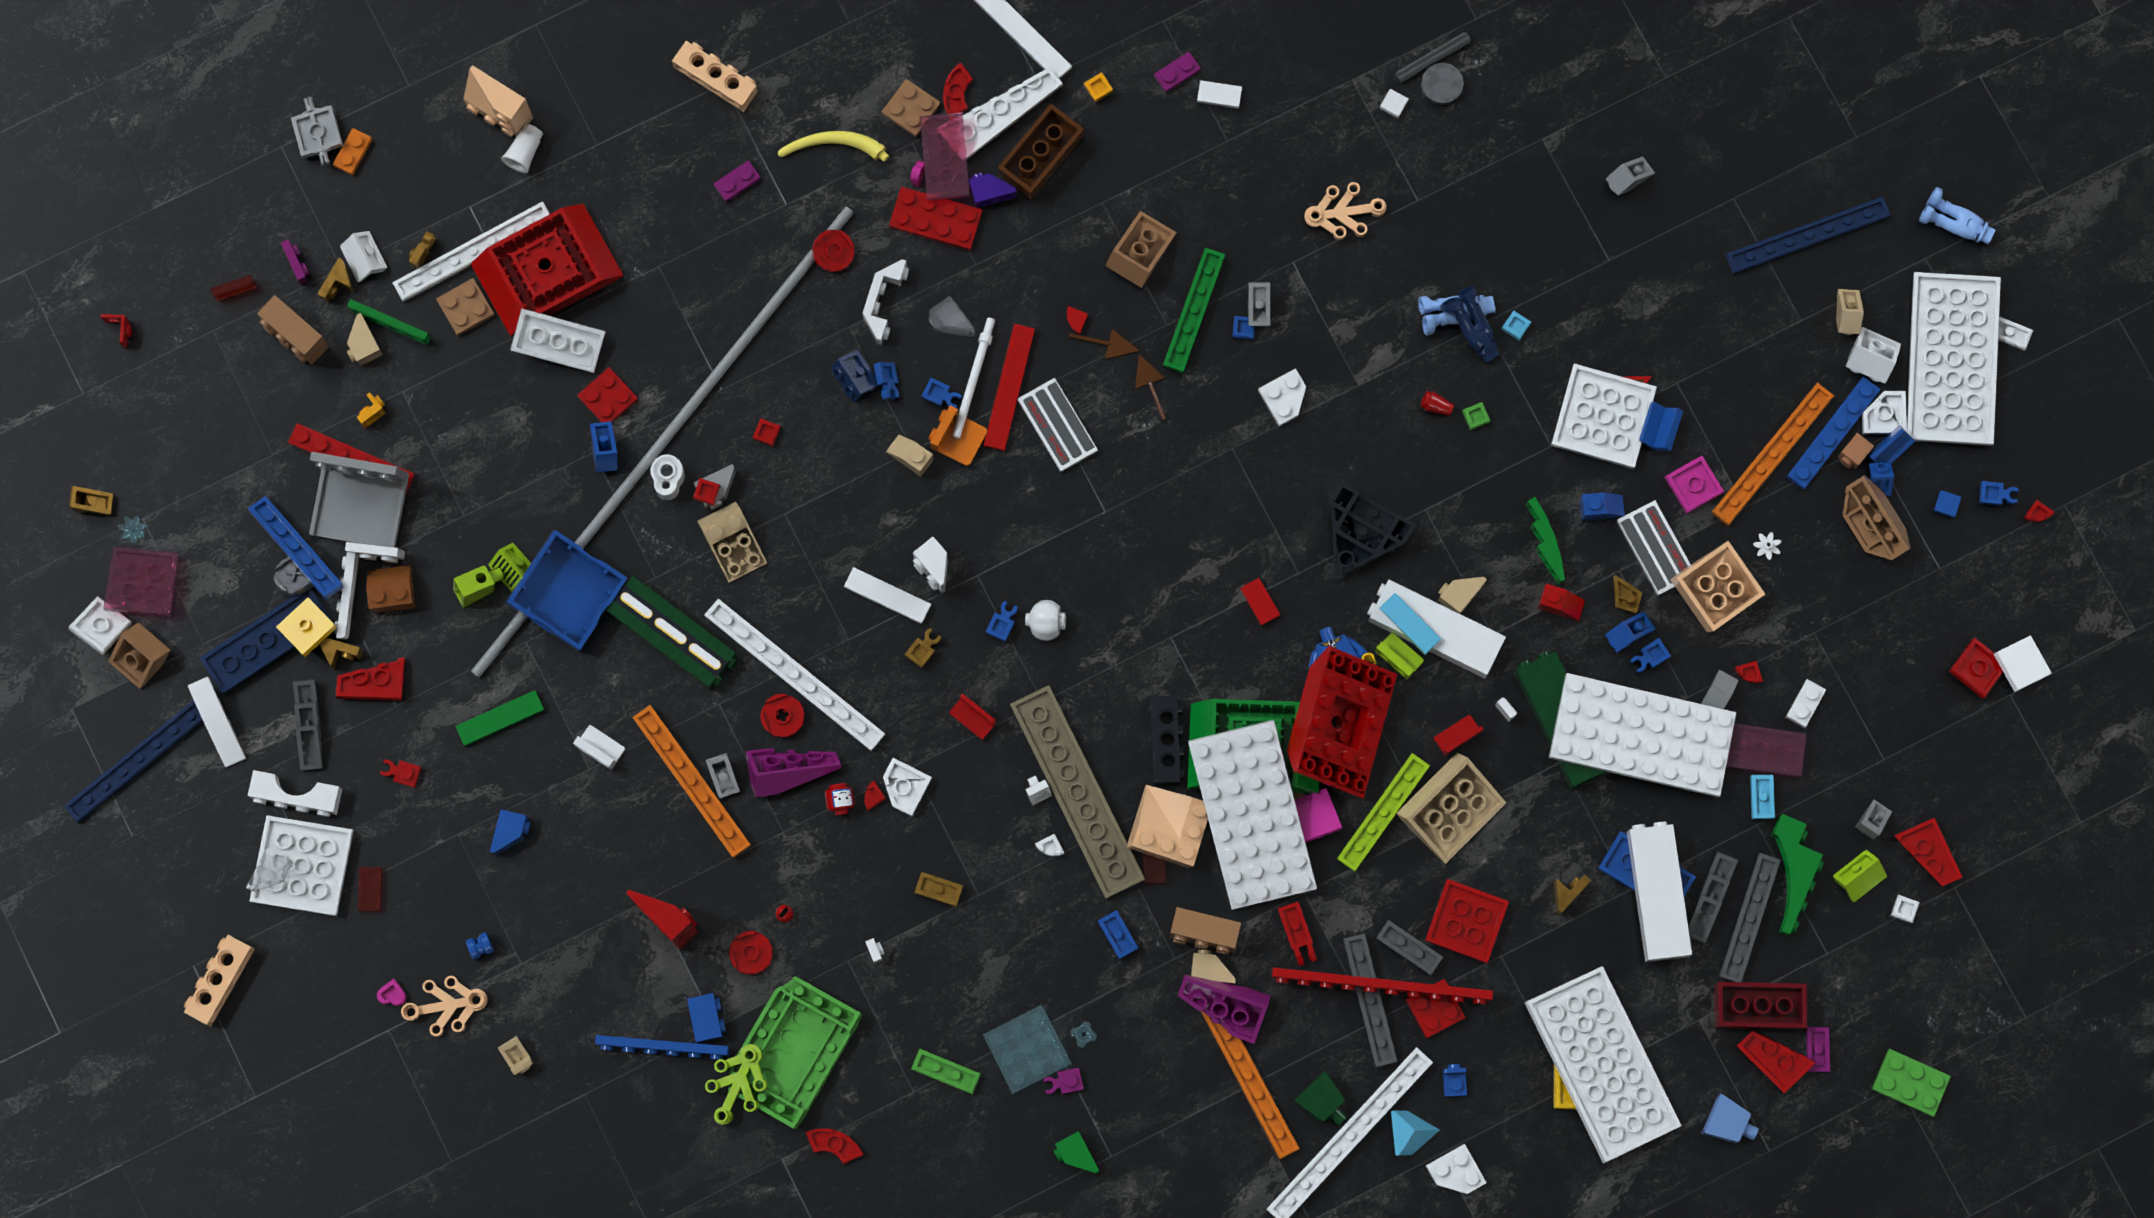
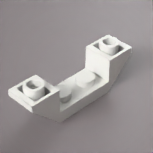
[863,259,909,345]

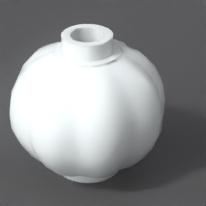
[1025,600,1066,641]

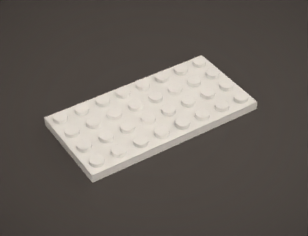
[1907,272,2001,446]
[1549,673,1736,797]
[1188,720,1317,909]
[1525,966,1681,1163]

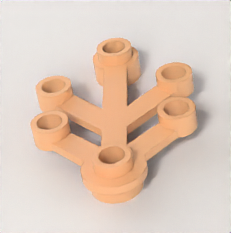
[1304,182,1386,240]
[401,976,488,1037]

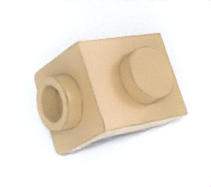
[498,1036,533,1075]

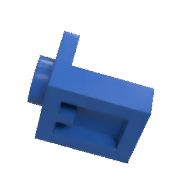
[1869,462,1894,496]
[1443,1064,1467,1097]

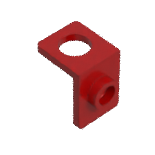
[100,314,132,348]

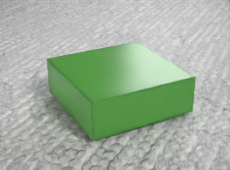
[1462,402,1491,431]

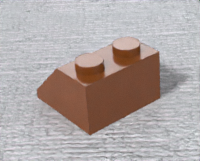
[366,565,416,614]

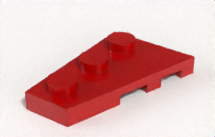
[336,657,406,701]
[1894,818,1963,887]
[1737,1030,1816,1093]

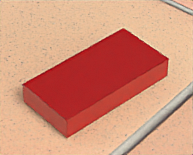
[1240,578,1280,626]

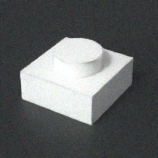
[865,938,884,964]

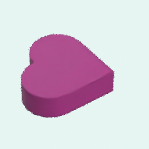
[910,160,926,188]
[377,979,407,1006]

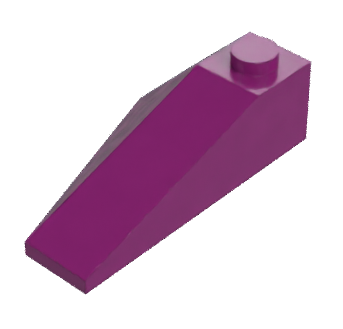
[746,749,841,797]
[1178,975,1271,1044]

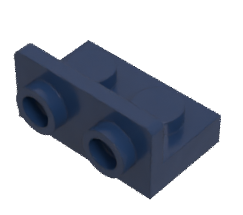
[831,350,880,403]

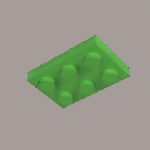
[1871,1049,1951,1117]

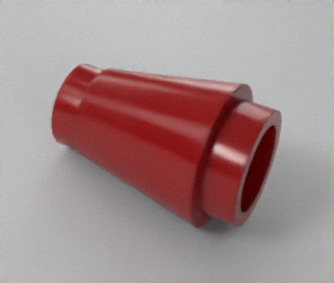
[1420,391,1454,416]

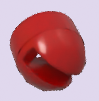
[775,905,793,923]

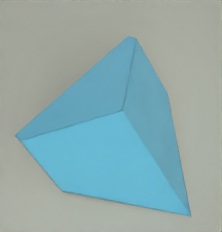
[1391,1111,1440,1156]

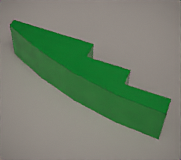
[1525,497,1565,585]

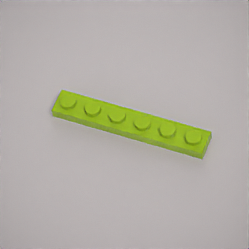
[1337,753,1430,872]

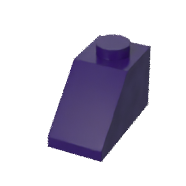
[969,173,1017,208]

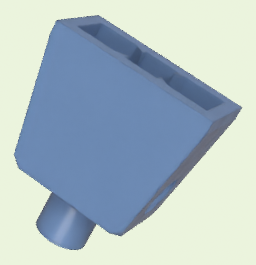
[1701,1094,1759,1143]

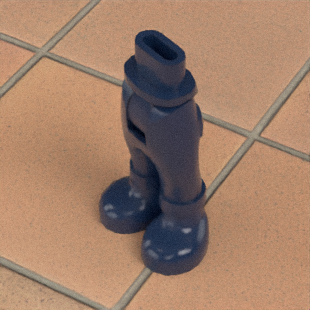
[1440,286,1499,362]

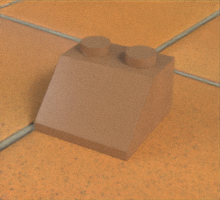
[108,622,170,689]

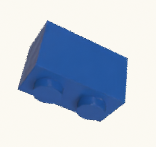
[687,993,726,1044]

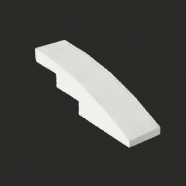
[188,677,246,768]

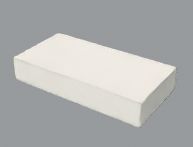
[1197,80,1242,109]

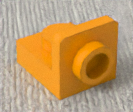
[357,392,386,429]

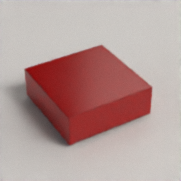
[753,418,781,447]
[693,478,721,506]

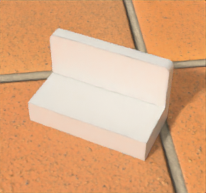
[340,231,387,282]
[573,725,625,770]

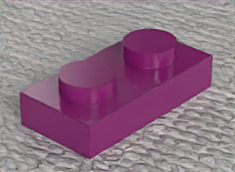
[1154,52,1201,93]
[714,160,761,202]
[281,239,310,285]
[1806,1027,1830,1072]

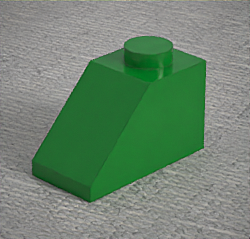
[1053,1131,1099,1174]

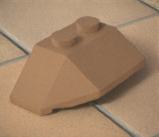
[1843,475,1911,560]

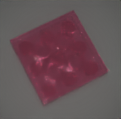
[103,547,180,617]

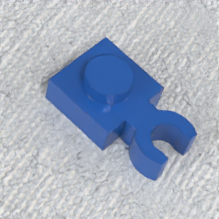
[873,362,899,400]
[921,378,962,408]
[1979,481,2018,506]
[986,601,1017,642]
[1630,638,1671,673]

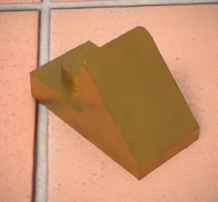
[318,258,354,303]
[69,486,113,516]
[320,638,363,669]
[1554,875,1591,915]

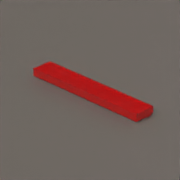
[984,324,1035,452]

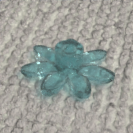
[118,515,146,543]

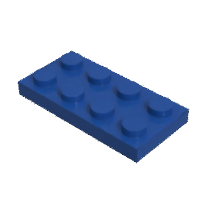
[1598,831,1696,896]

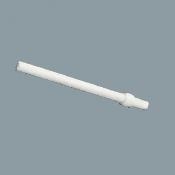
[952,318,995,439]

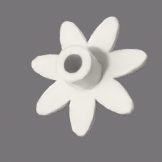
[1753,532,1781,560]

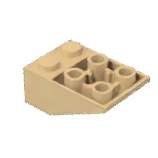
[697,502,767,582]

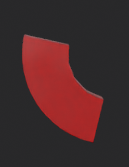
[943,63,973,121]
[805,1128,864,1164]

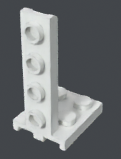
[334,542,405,639]

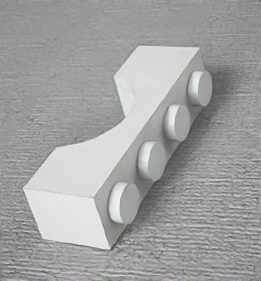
[248,770,342,817]

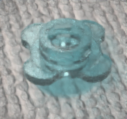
[1071,1021,1097,1048]

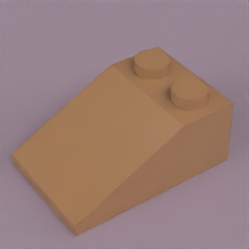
[1106,211,1176,288]

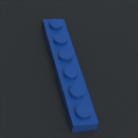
[1787,377,1880,490]
[248,496,343,600]
[595,1035,730,1060]

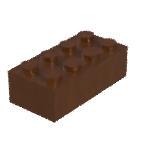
[998,104,1084,200]

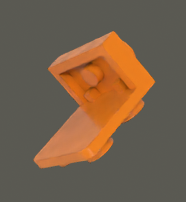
[929,405,987,466]

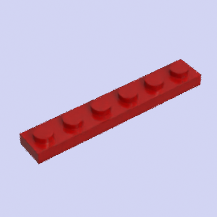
[288,423,415,493]

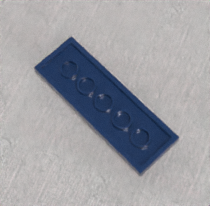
[199,589,334,694]

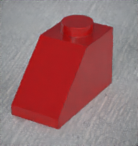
[1537,584,1585,621]

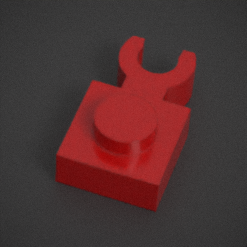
[380,760,422,788]

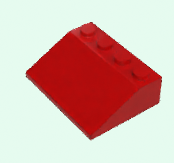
[626,890,698,950]

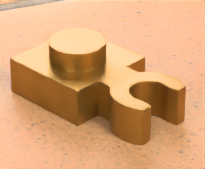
[408,231,436,269]
[904,628,941,669]

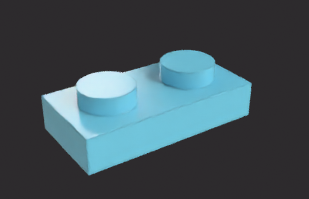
[1750,775,1775,819]

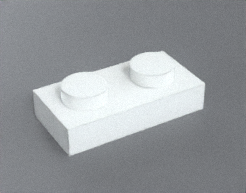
[1785,679,1826,728]

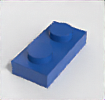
[1098,910,1138,960]

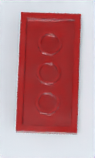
[889,186,983,251]

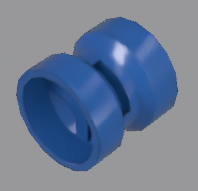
[465,932,494,960]

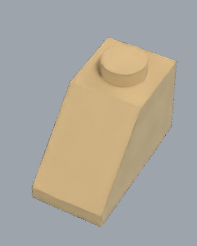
[1836,289,1864,335]
[347,313,383,366]
[886,435,933,477]
[1438,577,1487,614]
[1191,950,1235,985]

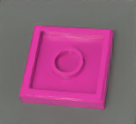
[1665,456,1724,514]
[1295,788,1342,843]

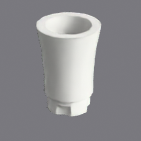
[501,124,543,173]

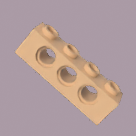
[672,41,758,112]
[184,935,255,1027]

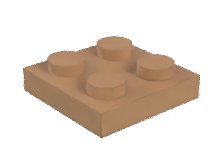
[882,79,941,137]
[436,278,495,336]

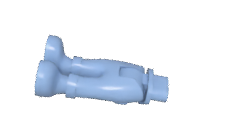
[1919,187,1995,244]
[1418,295,1495,335]

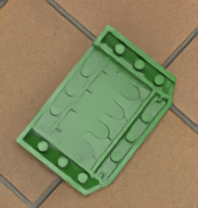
[728,976,862,1129]

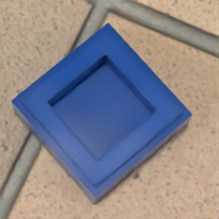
[1232,316,1255,340]
[1933,490,1961,518]

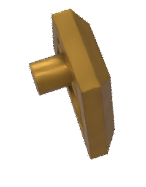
[1613,575,1642,614]

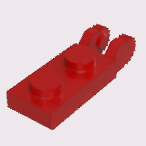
[1277,902,1317,966]

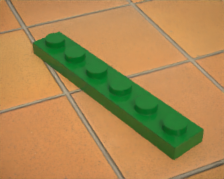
[1163,248,1225,373]

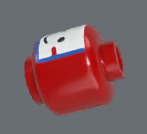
[825,783,855,815]

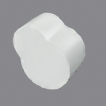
[650,455,685,500]

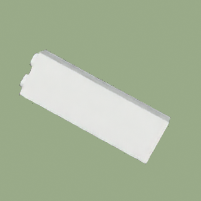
[1367,580,1506,679]
[1627,822,1692,962]

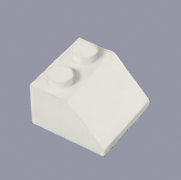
[1846,327,1901,383]

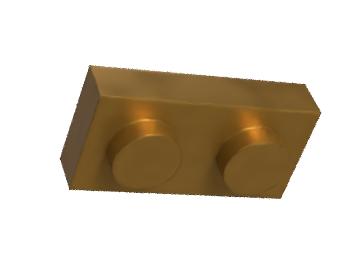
[915,872,963,907]

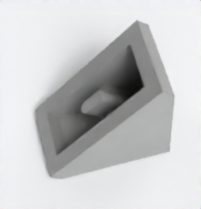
[1701,670,1738,709]
[1855,800,1892,839]

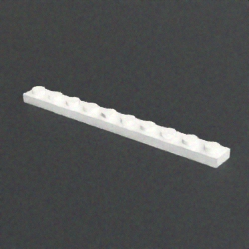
[704,599,885,752]
[1266,1047,1433,1218]

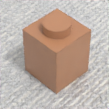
[1838,433,1874,470]

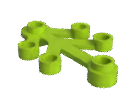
[705,1044,768,1125]

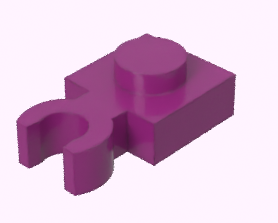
[1043,1068,1083,1094]

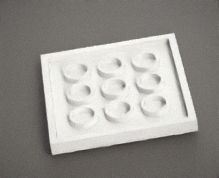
[1551,364,1657,469]
[249,816,354,916]

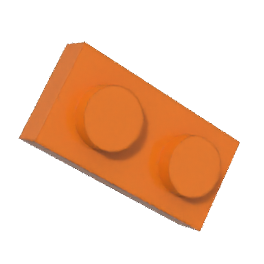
[333,128,373,176]

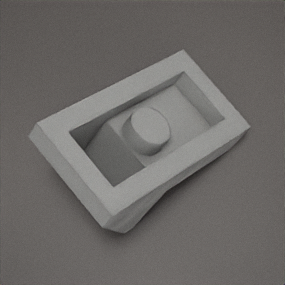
[1248,282,1270,326]
[706,753,740,799]

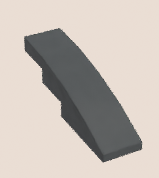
[293,679,323,770]
[1688,851,1738,943]

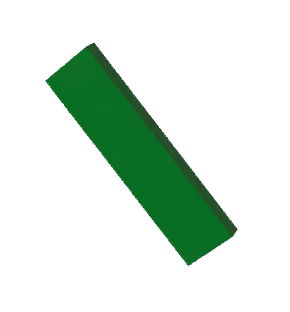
[347,299,431,345]
[456,690,545,747]

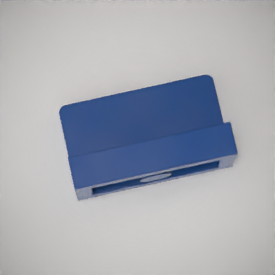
[1639,402,1683,451]
[1868,425,1915,463]

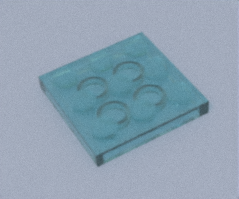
[983,1005,1072,1094]

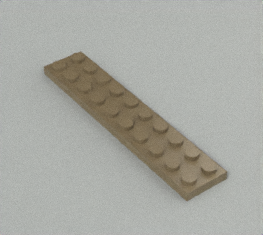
[1010,685,1145,899]

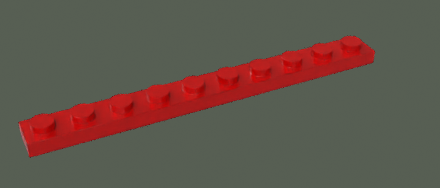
[1271,968,1493,1005]

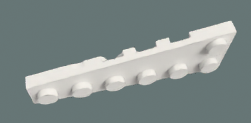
[937,67,1063,163]

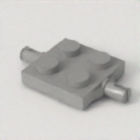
[291,97,344,166]

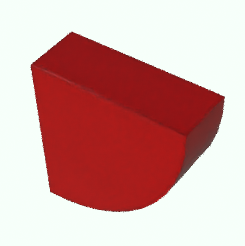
[1067,306,1088,335]
[2024,500,2054,522]
[1735,661,1763,683]
[864,781,886,811]

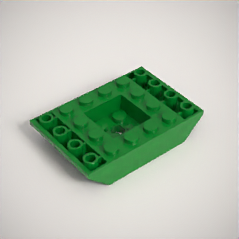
[1187,699,1319,794]

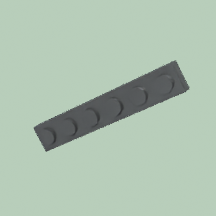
[1719,853,1780,982]
[1343,934,1397,1068]

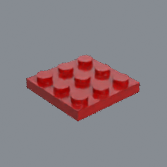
[1425,879,1509,964]

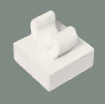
[1026,776,1052,805]

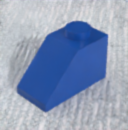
[590,421,618,472]
[1579,493,1625,521]
[1605,612,1656,652]
[490,810,531,856]

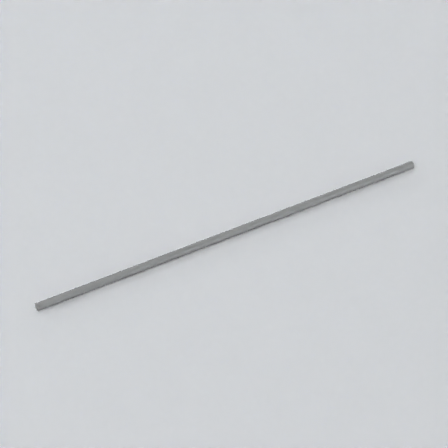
[471,206,854,678]

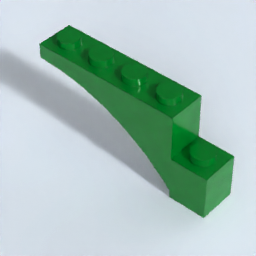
[1771,814,1824,937]

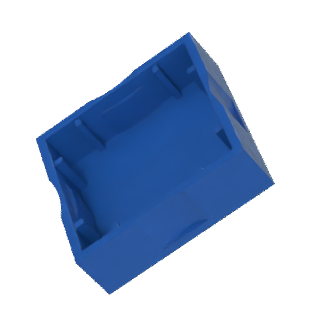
[505,530,627,651]

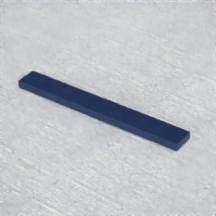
[1725,197,1891,275]
[64,700,203,823]

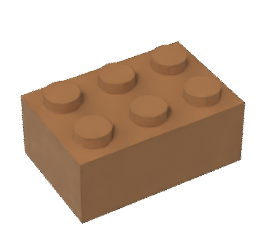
[257,295,329,365]
[1169,907,1241,955]

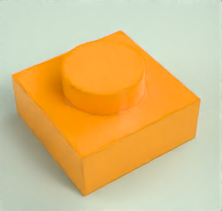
[1084,72,1113,102]

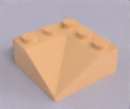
[464,65,533,137]
[1670,541,1765,632]
[1127,785,1208,868]

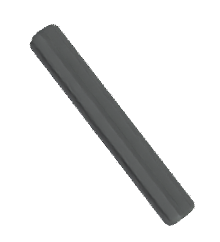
[1396,32,1471,82]

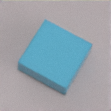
[1501,310,1531,341]

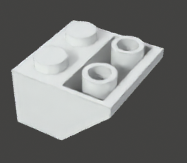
[913,537,948,594]

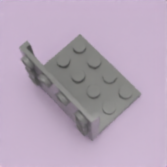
[309,452,409,548]

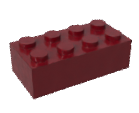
[1714,982,1807,1030]

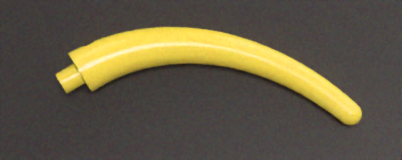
[778,131,889,162]

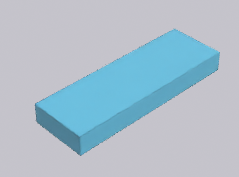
[1379,593,1441,655]

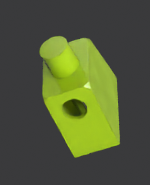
[453,565,504,608]

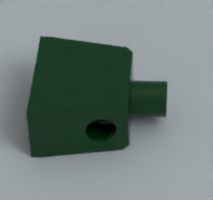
[1293,1071,1347,1126]

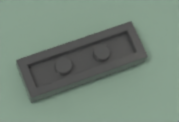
[1376,920,1443,976]

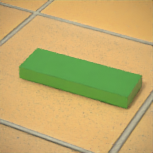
[911,1049,981,1095]

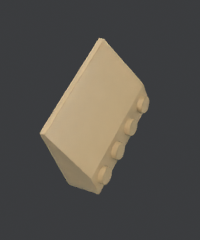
[1396,753,1506,864]

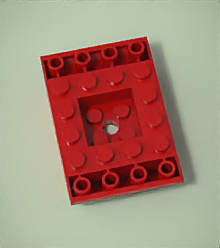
[471,204,624,337]
[1287,646,1397,799]

